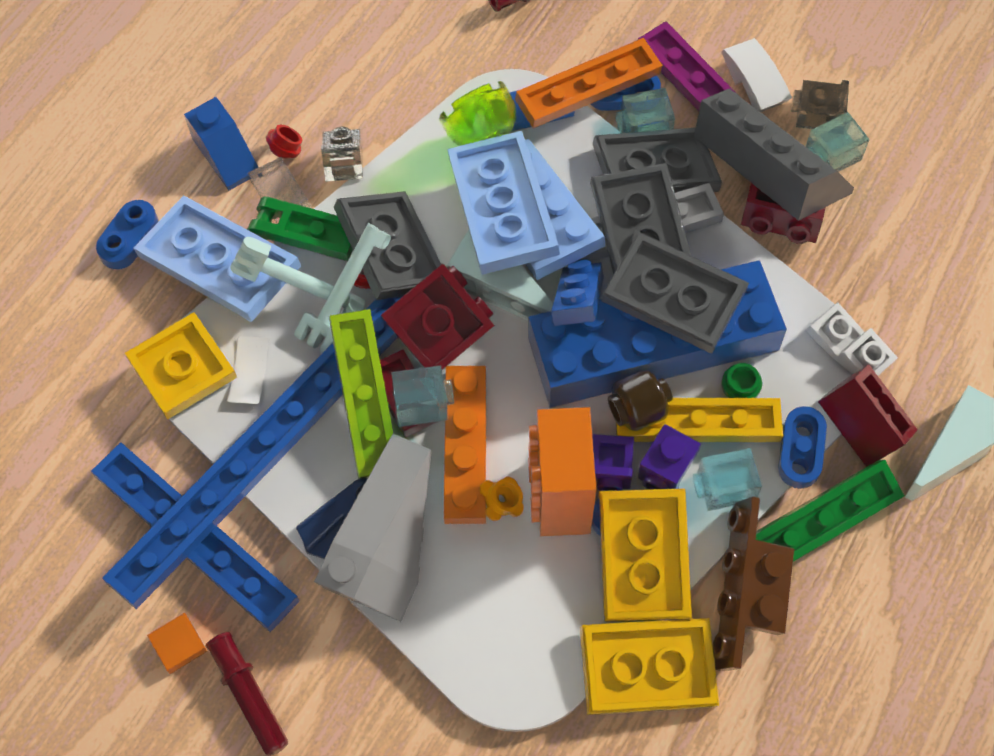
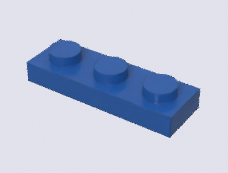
[551,260,604,326]

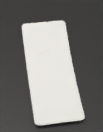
[227,335,270,404]

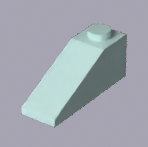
[447,230,553,320]
[905,385,994,501]

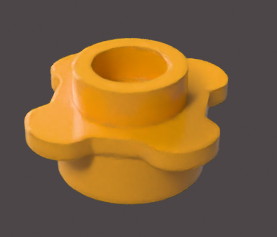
[479,476,524,521]

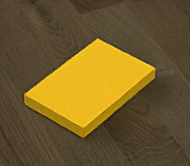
[599,489,692,621]
[580,618,719,715]

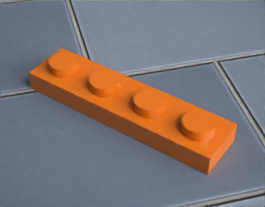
[515,38,663,129]
[444,366,486,524]

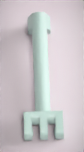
[294,223,391,353]
[230,237,365,314]

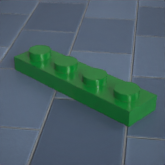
[756,459,905,561]

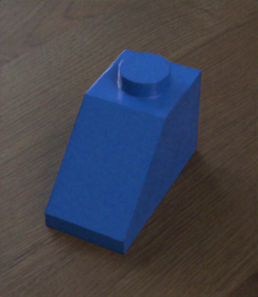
[184,97,261,191]

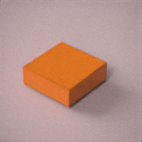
[147,613,208,674]

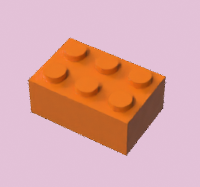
[528,407,596,537]

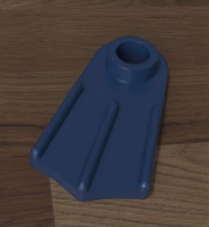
[296,478,368,559]

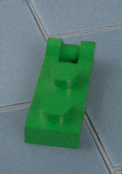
[247,196,353,261]

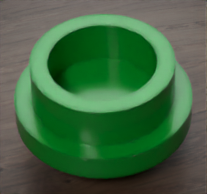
[721,363,763,398]

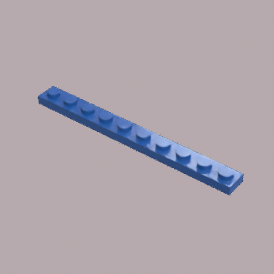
[102,296,402,610]

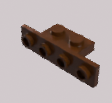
[713,496,794,671]

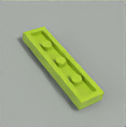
[329,309,393,479]

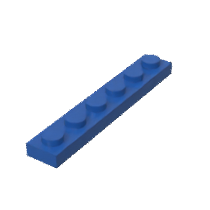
[91,442,299,632]

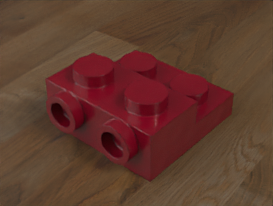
[740,183,826,244]
[380,264,495,377]

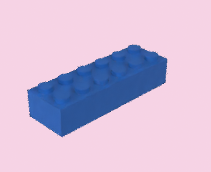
[528,260,787,408]

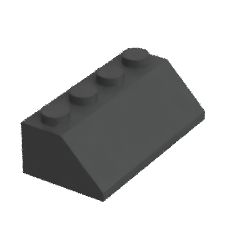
[694,89,854,221]

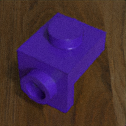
[638,424,701,490]
[592,434,634,491]

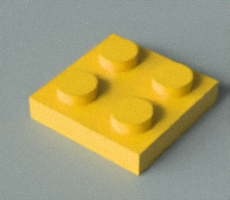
[125,312,237,420]

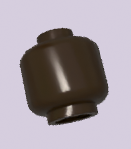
[607,370,673,431]

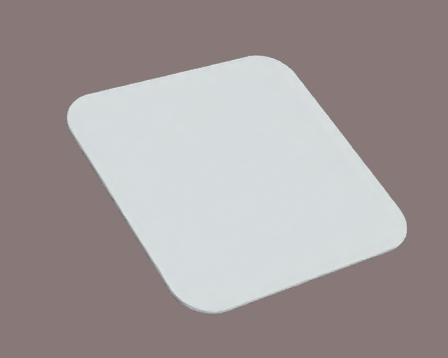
[169,69,853,732]

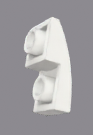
[721,38,792,112]
[805,302,898,376]

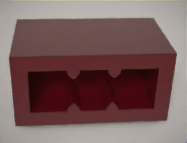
[818,364,918,467]

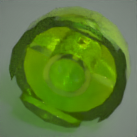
[439,81,517,146]

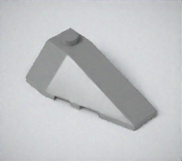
[314,434,432,622]

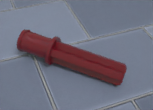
[205,631,288,756]

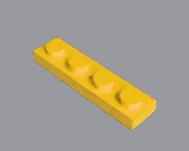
[616,398,783,442]

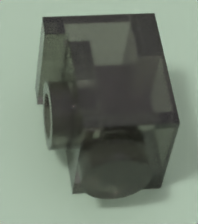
[791,80,849,132]
[321,126,363,182]

